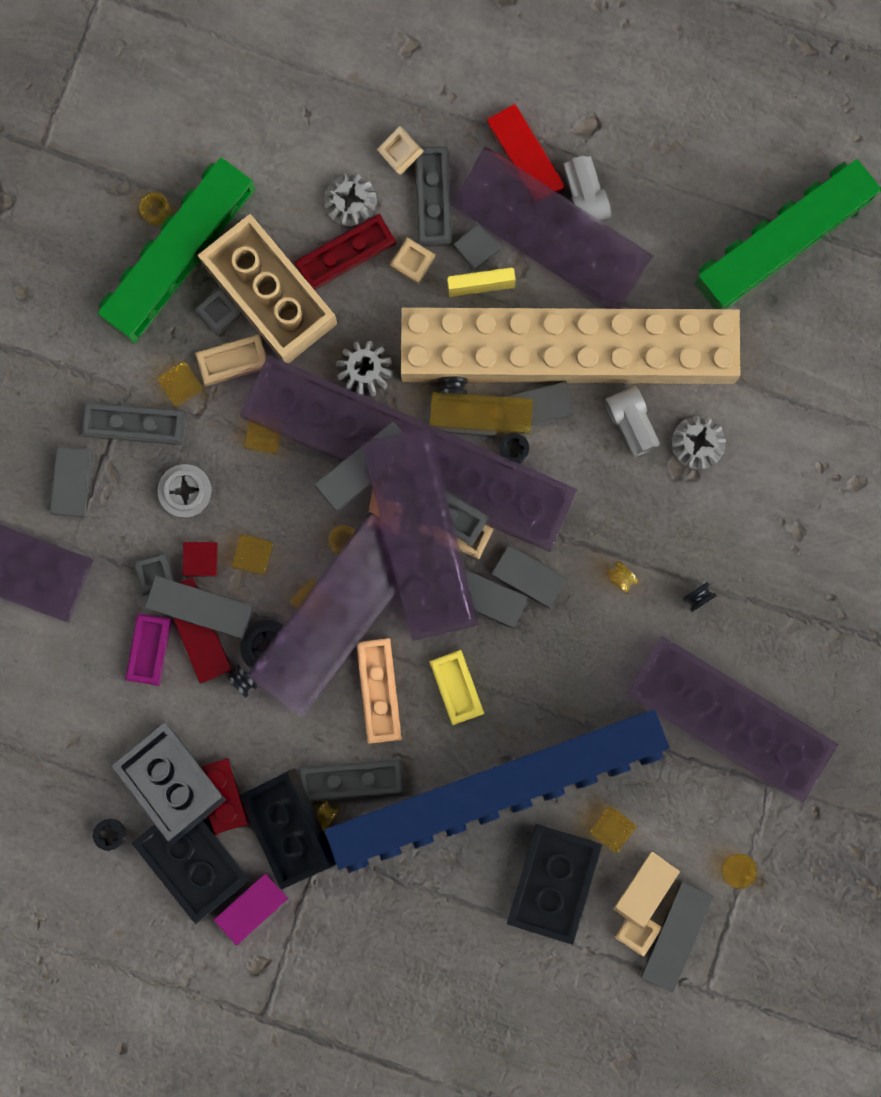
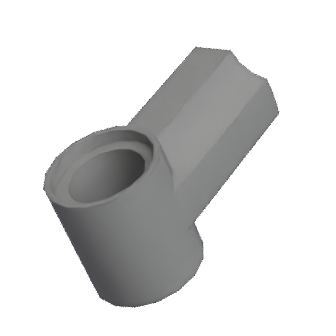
[563,156,611,227]
[604,385,660,458]

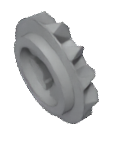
[324,173,377,226]
[672,415,726,469]
[158,464,212,518]

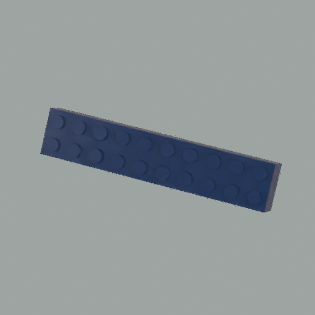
[324,709,670,873]

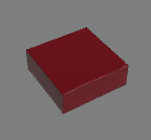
[182,542,218,577]

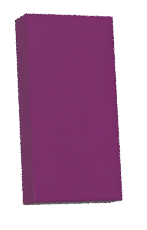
[125,613,172,686]
[214,873,289,946]

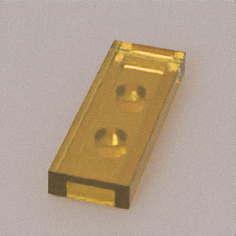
[430,392,533,434]

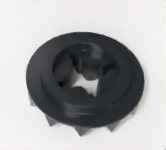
[240,620,295,674]

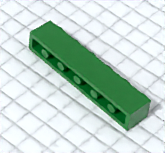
[97,157,255,344]
[694,158,881,309]

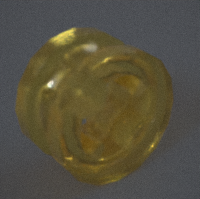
[139,192,171,225]
[329,525,360,557]
[606,561,639,594]
[316,800,340,833]

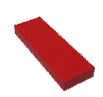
[487,104,565,206]

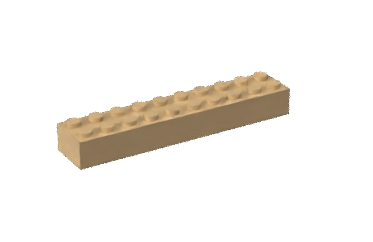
[401,308,740,384]

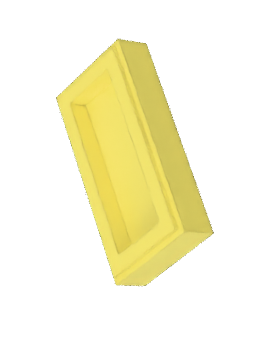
[447,267,516,297]
[429,650,484,726]

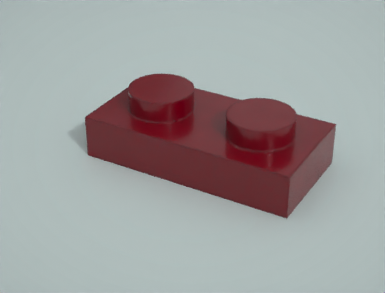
[202,758,249,835]

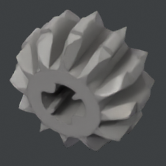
[336,341,393,398]

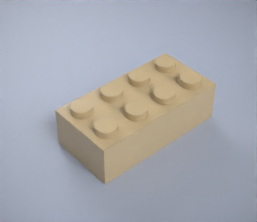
[198,214,337,366]

